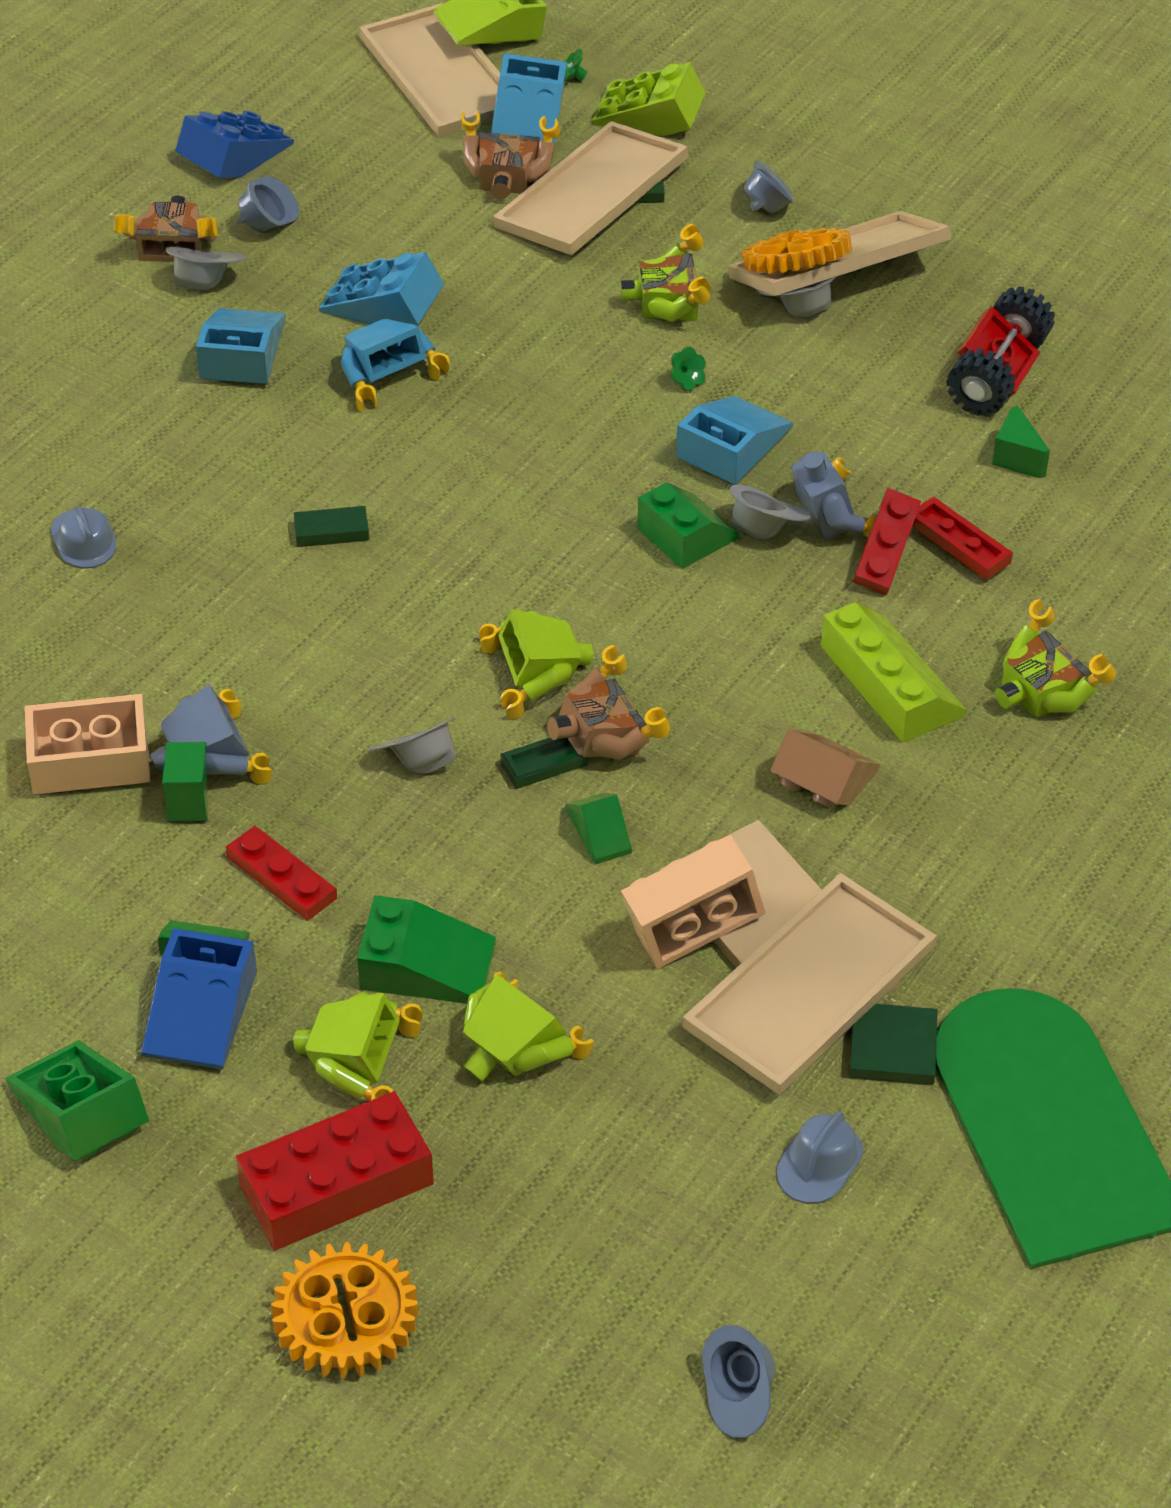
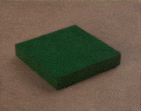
[849,1004,938,1085]

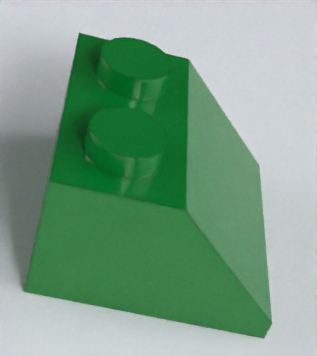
[637,482,739,569]

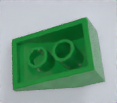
[357,895,496,1004]
[5,1040,149,1161]

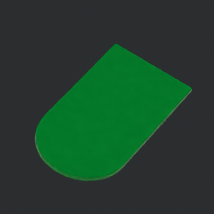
[936,988,1171,1269]

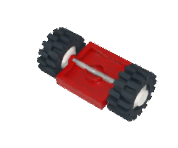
[946,286,1055,416]

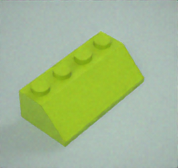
[821,602,967,743]

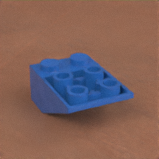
[175,111,294,178]
[141,928,257,1070]

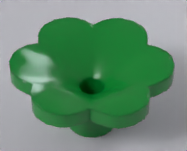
[565,49,587,81]
[670,347,706,391]

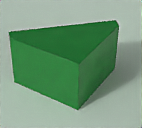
[992,406,1050,478]
[162,742,208,821]
[565,793,632,865]

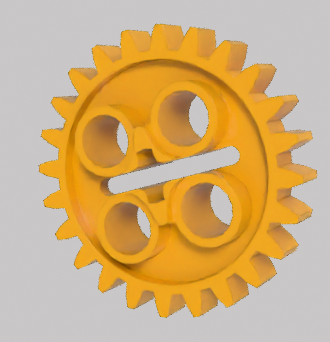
[742,228,852,274]
[271,1242,419,1379]

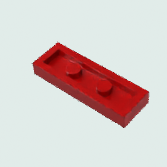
[852,487,921,595]
[912,496,1013,580]
[226,825,337,921]

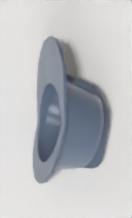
[744,160,793,214]
[237,177,299,232]
[51,505,116,568]
[777,1111,863,1204]
[702,1325,776,1438]

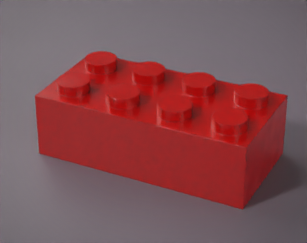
[236,1091,434,1251]

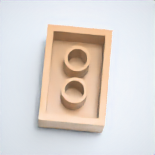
[25,694,151,795]
[621,834,765,969]

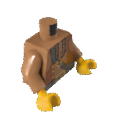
[461,110,561,199]
[114,195,218,262]
[547,645,670,760]

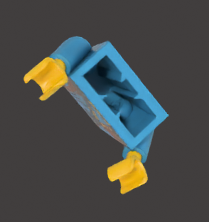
[341,319,450,412]

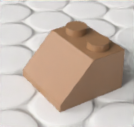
[770,728,881,808]

